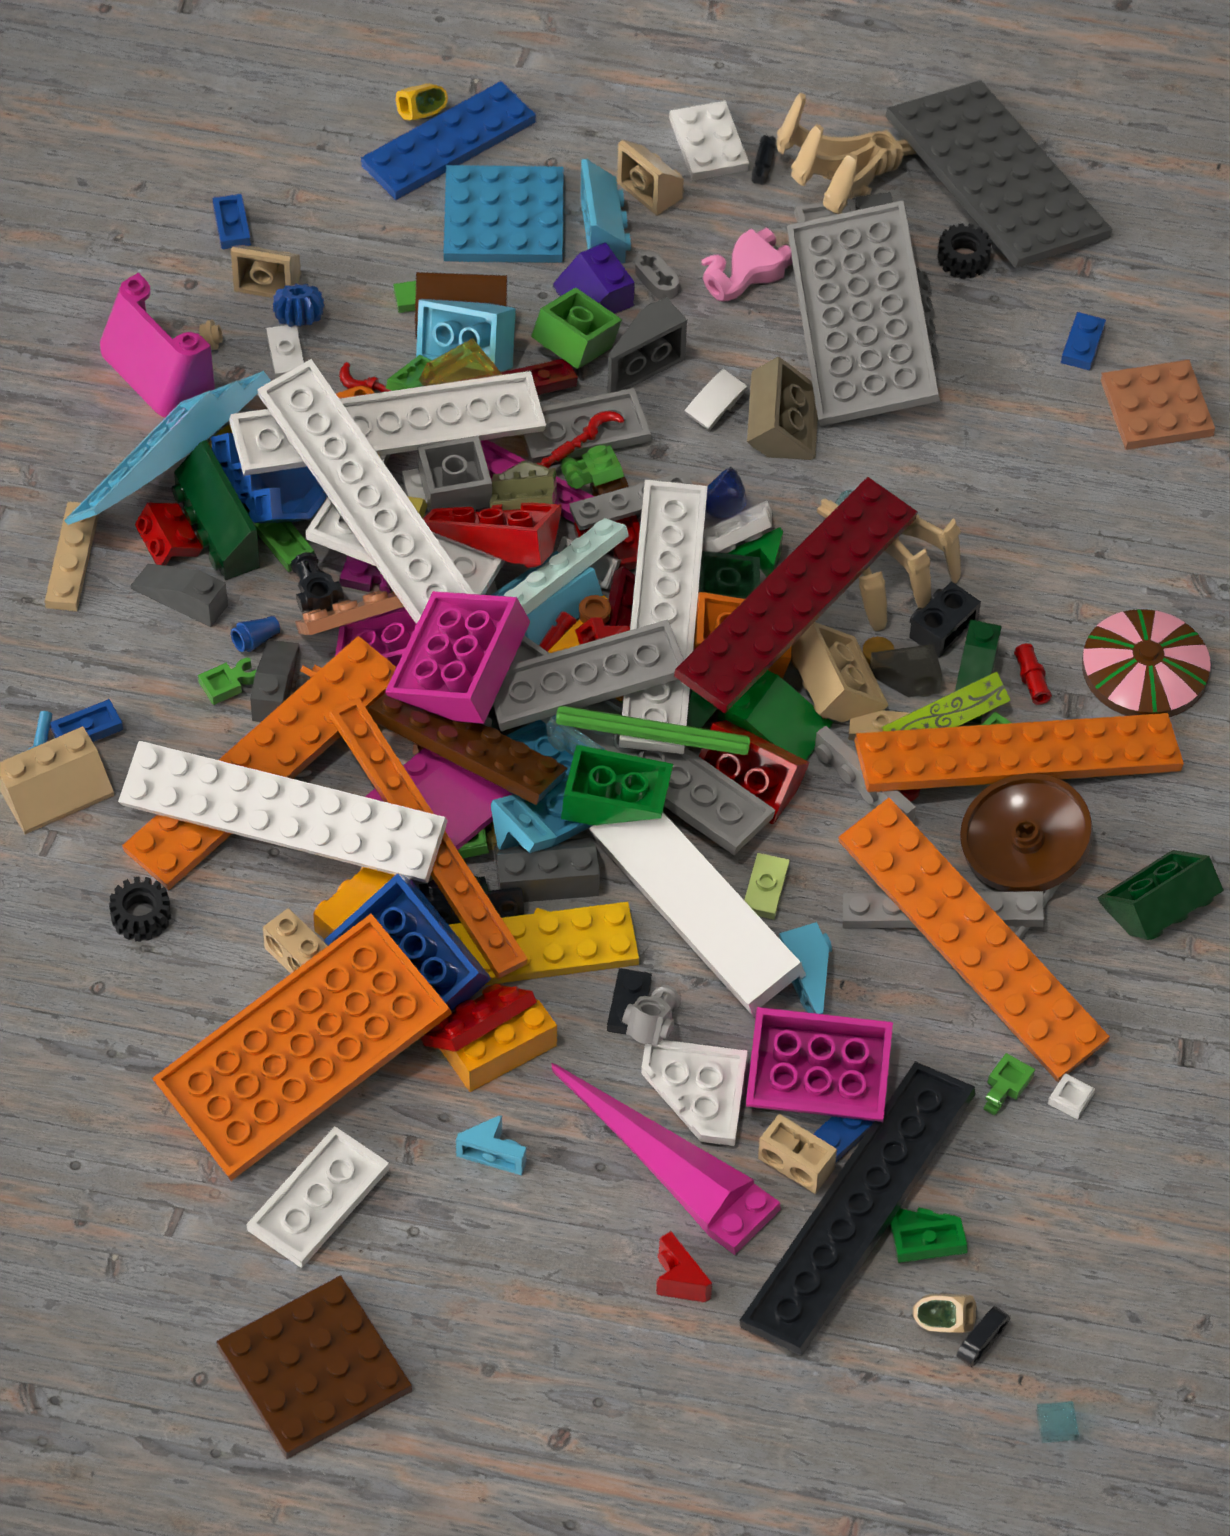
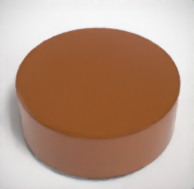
[579,595,611,625]

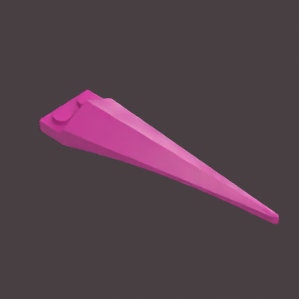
[551,1063,781,1255]

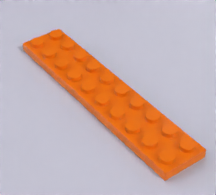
[122,636,396,891]
[854,713,1184,792]
[838,797,1110,1082]

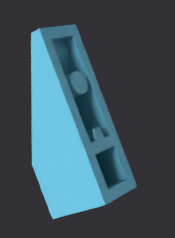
[779,922,832,1014]

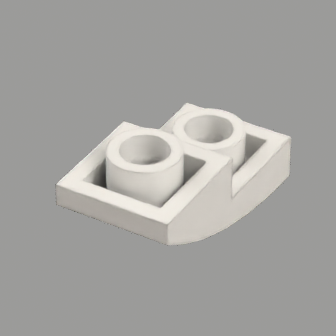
[684,369,748,431]

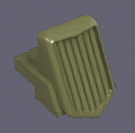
[489,460,557,510]

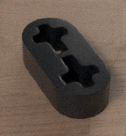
[956,1306,1010,1367]

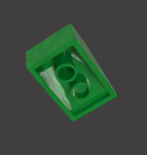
[717,670,833,761]
[561,744,673,826]

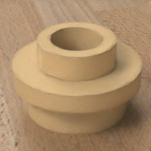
[199,320,223,350]

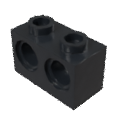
[909,581,981,658]

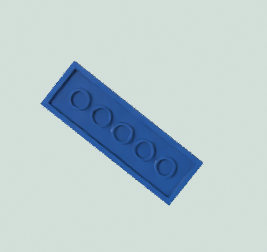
[361,81,536,200]

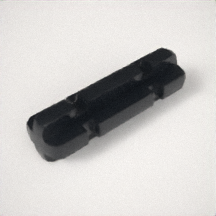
[751,135,776,185]

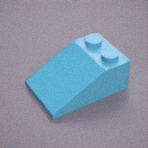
[416,299,516,374]

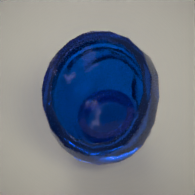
[705,466,747,518]

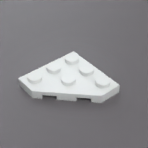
[641,1040,748,1146]

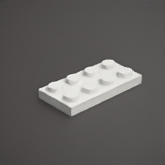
[247,1126,389,1268]

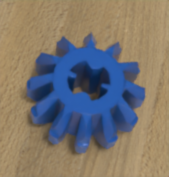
[273,283,324,327]

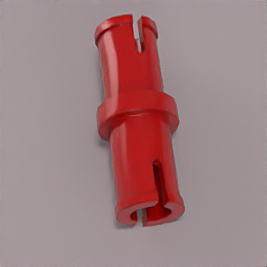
[1014,643,1052,705]

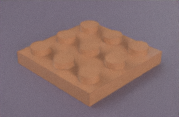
[1101,359,1215,450]

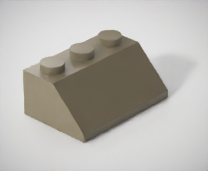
[747,356,818,460]

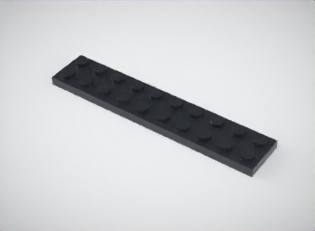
[739,1061,976,1356]

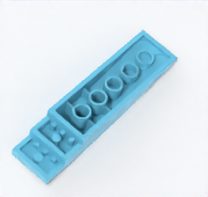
[64,371,271,525]

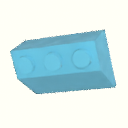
[580,159,631,264]
[492,551,603,645]

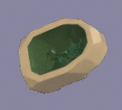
[913,1293,976,1333]

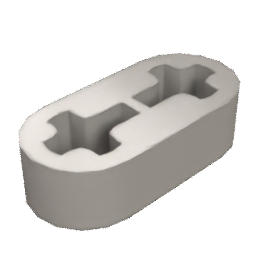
[635,251,679,300]

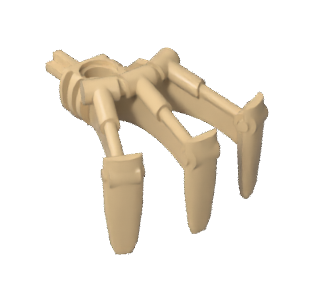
[776,93,916,214]
[817,496,961,631]

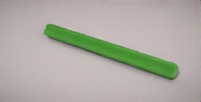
[556,705,750,755]

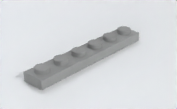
[843,891,1044,928]

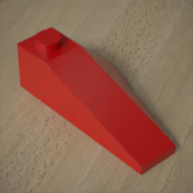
[423,502,562,568]

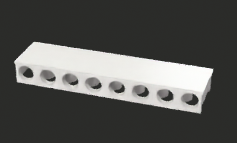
[590,812,806,1017]

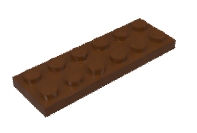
[368,693,568,805]

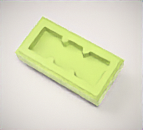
[744,853,789,920]

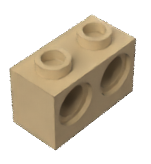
[263,908,327,973]
[758,1114,837,1194]

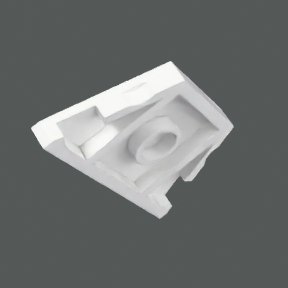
[701,501,772,555]

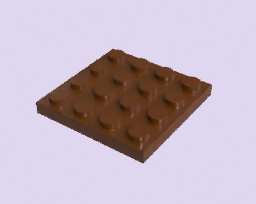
[216,1275,412,1459]

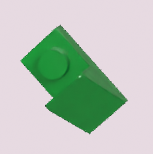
[725,527,783,579]

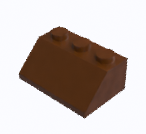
[415,272,507,340]

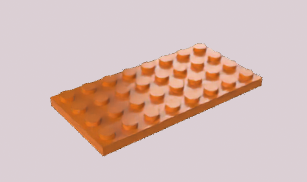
[152,914,452,1181]

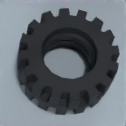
[937,223,992,279]

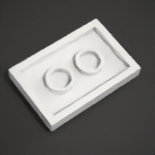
[669,101,749,181]

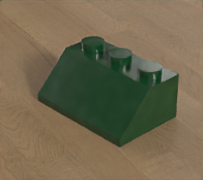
[1097,850,1224,940]

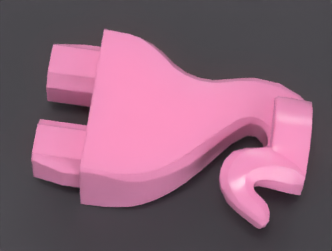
[702,228,793,302]

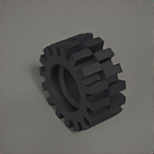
[109,876,171,942]

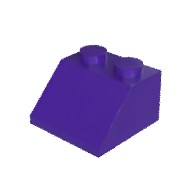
[553,242,635,314]

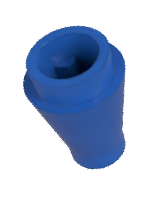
[231,616,280,652]

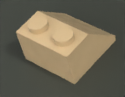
[617,140,684,216]
[231,245,301,298]

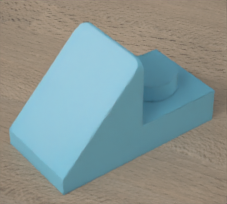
[491,794,557,853]
[456,1115,526,1176]

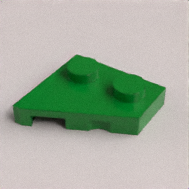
[890,1207,967,1263]

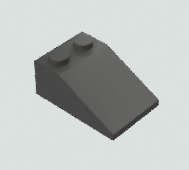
[607,297,687,393]

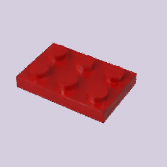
[421,983,537,1052]

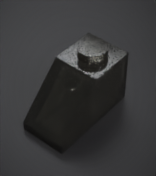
[870,644,942,698]

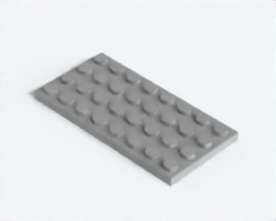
[787,200,940,426]

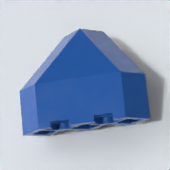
[211,433,328,523]

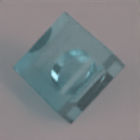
[1036,1401,1079,1443]

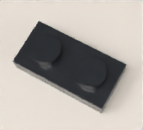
[607,968,652,1035]

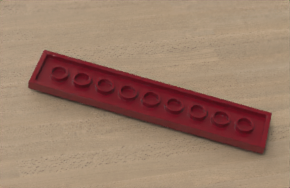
[674,477,918,713]

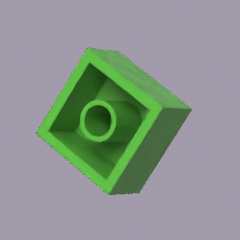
[531,287,622,369]

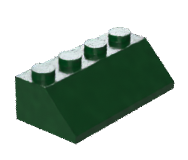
[172,440,260,581]

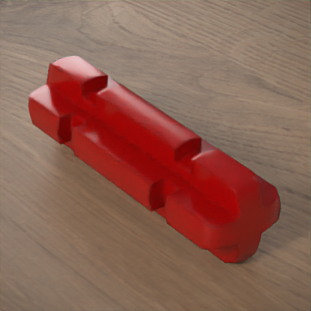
[539,611,577,652]

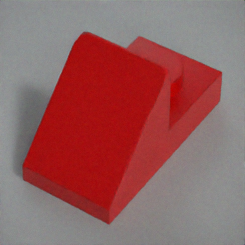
[656,1231,712,1302]

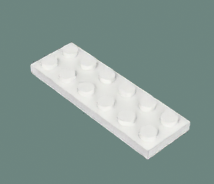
[306,497,505,595]

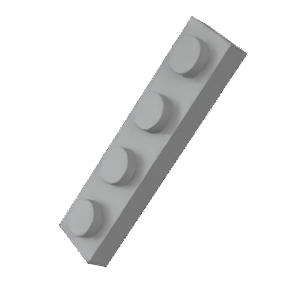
[814,726,916,823]

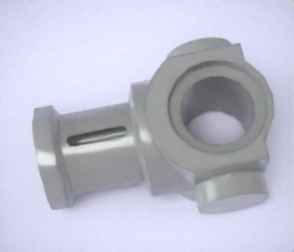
[622,985,681,1046]

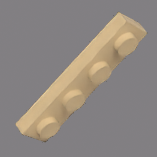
[45,502,99,611]

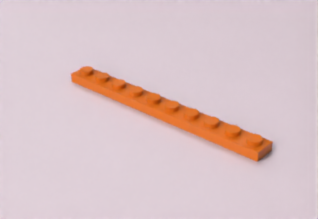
[329,697,528,979]

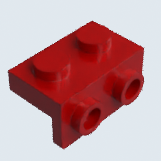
[135,502,203,566]

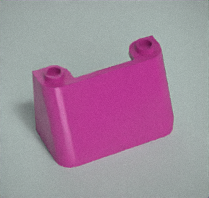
[100,272,215,417]

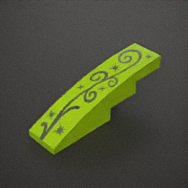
[882,672,1011,731]

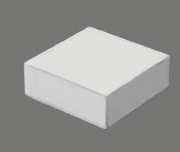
[1048,1073,1095,1120]

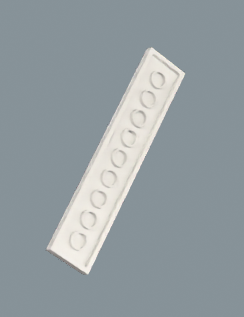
[257,359,475,625]
[229,371,546,476]
[619,480,707,754]
[118,741,448,883]

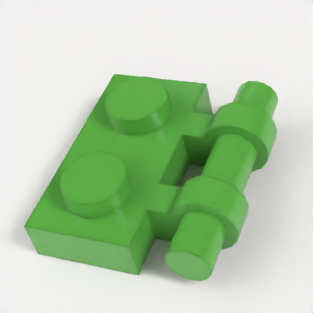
[560,445,624,489]

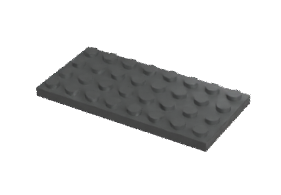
[885,80,1113,268]

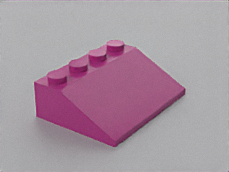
[385,591,530,724]
[365,748,512,850]
[746,1007,893,1122]

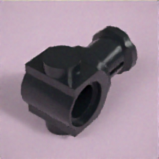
[290,552,344,612]

